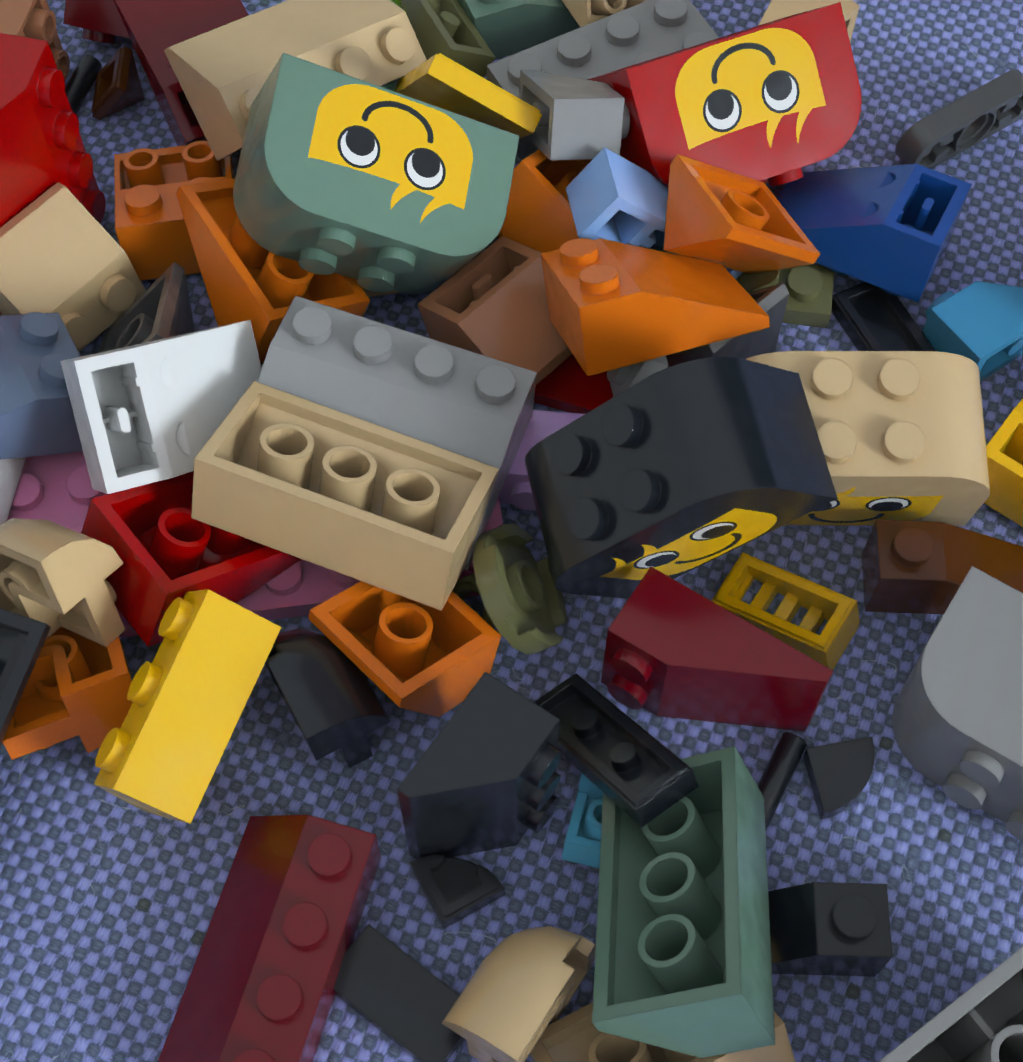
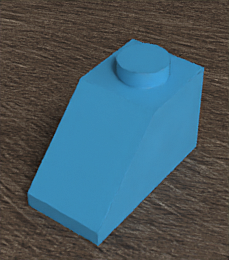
[922,281,1023,382]

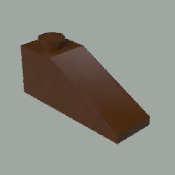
[862,519,1023,615]

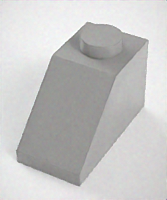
[519,70,630,160]

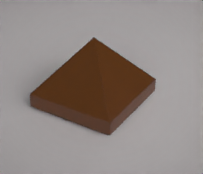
[91,46,145,120]

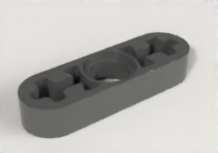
[895,69,1023,169]

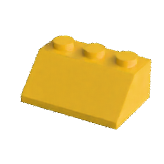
[94,589,281,824]

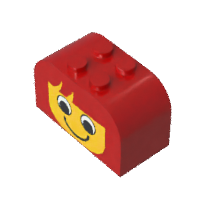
[587,2,862,188]

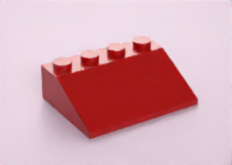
[0,33,106,315]

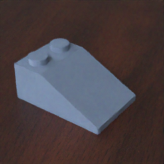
[0,312,83,460]

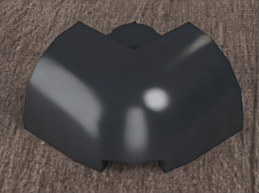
[265,628,390,768]

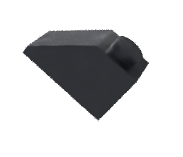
[768,882,892,977]

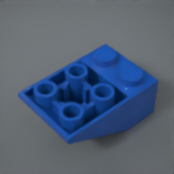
[777,164,972,302]

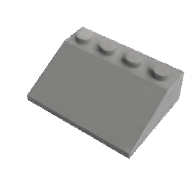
[257,296,537,570]

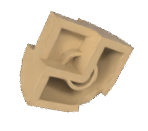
[0,518,125,647]
[442,926,596,1062]

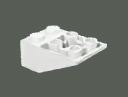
[60,320,262,494]

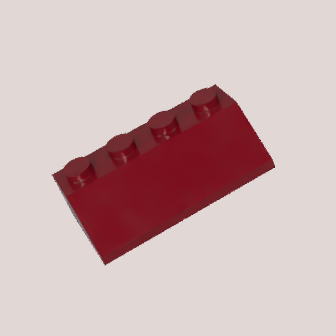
[158,815,381,1062]

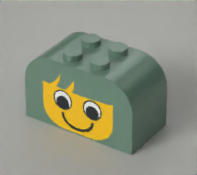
[233,53,519,294]

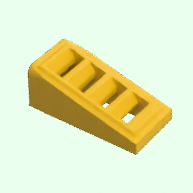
[711,552,860,670]

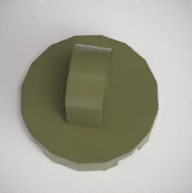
[452,523,567,655]

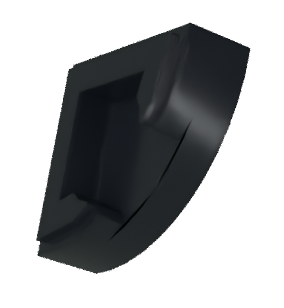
[803,737,875,820]
[410,854,505,929]

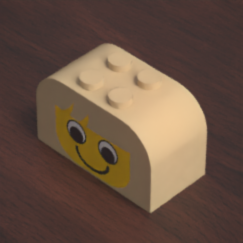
[746,351,990,526]

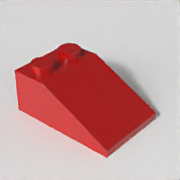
[81,471,301,647]

